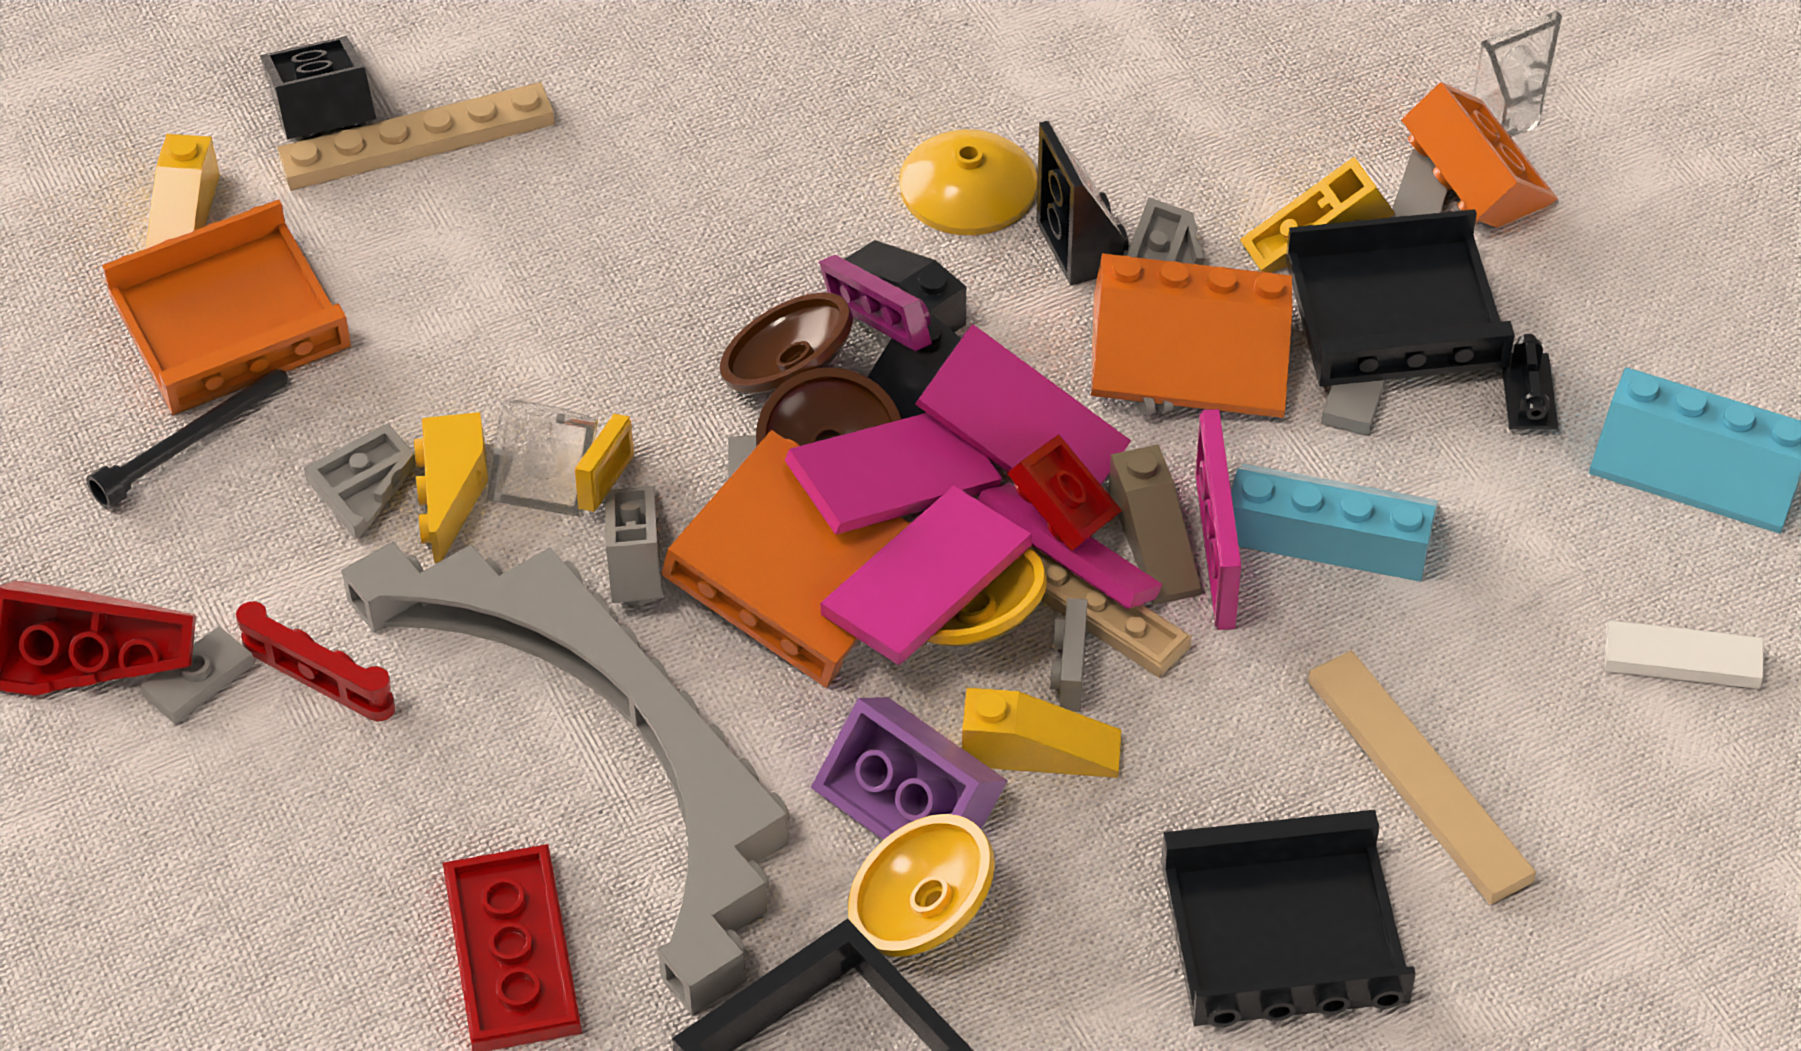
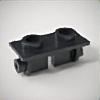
[1502,334,1558,429]

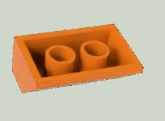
[1401,82,1558,228]

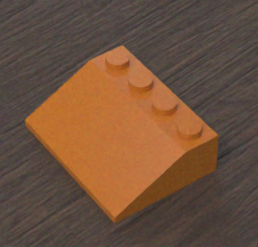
[1091,253,1293,418]

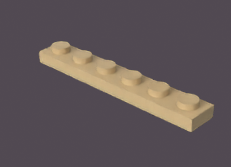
[277,82,555,191]

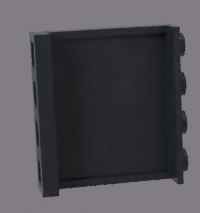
[1286,209,1515,387]
[1161,810,1416,1027]

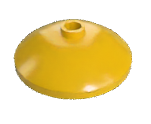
[900,129,1037,235]
[927,548,1047,646]
[848,814,995,957]

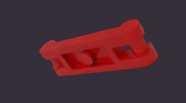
[236,601,395,722]

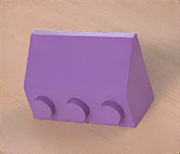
[810,697,1008,840]

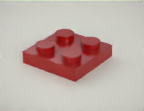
[1007,434,1122,552]

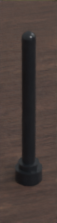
[86,369,288,509]

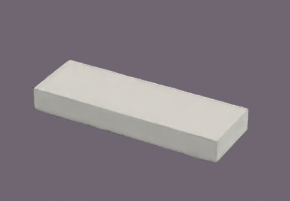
[1604,620,1763,689]

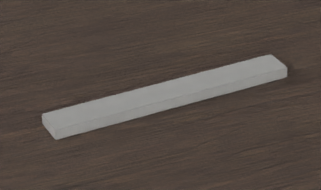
[1321,149,1449,435]

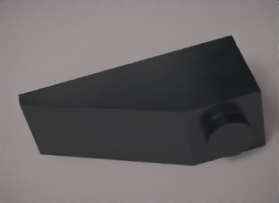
[845,240,967,332]

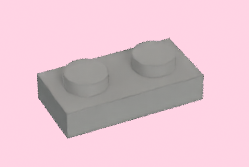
[1050,598,1087,712]

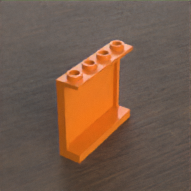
[102,199,351,415]
[661,430,912,688]

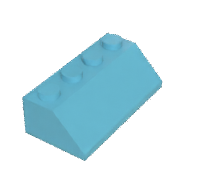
[1589,367,1801,534]
[1231,463,1438,582]

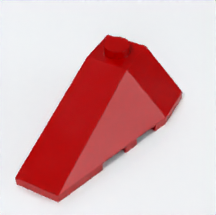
[0,580,196,696]

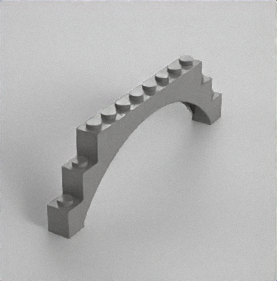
[341,541,790,1016]

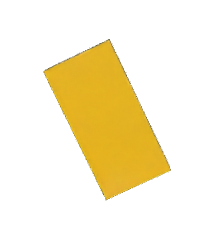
[575,413,634,512]

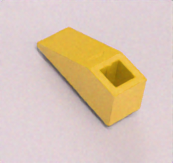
[414,412,488,563]

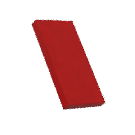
[443,844,582,1051]

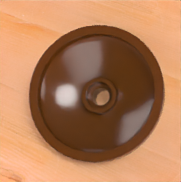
[720,292,853,395]
[756,367,901,447]

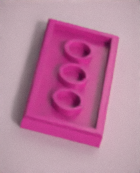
[915,324,1132,485]
[1195,409,1241,630]
[785,413,1002,535]
[820,486,1032,666]

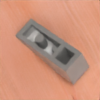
[605,486,663,606]

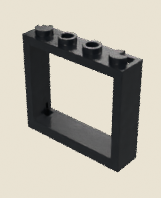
[672,918,974,1051]

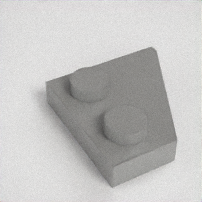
[1127,197,1205,265]
[304,423,416,539]

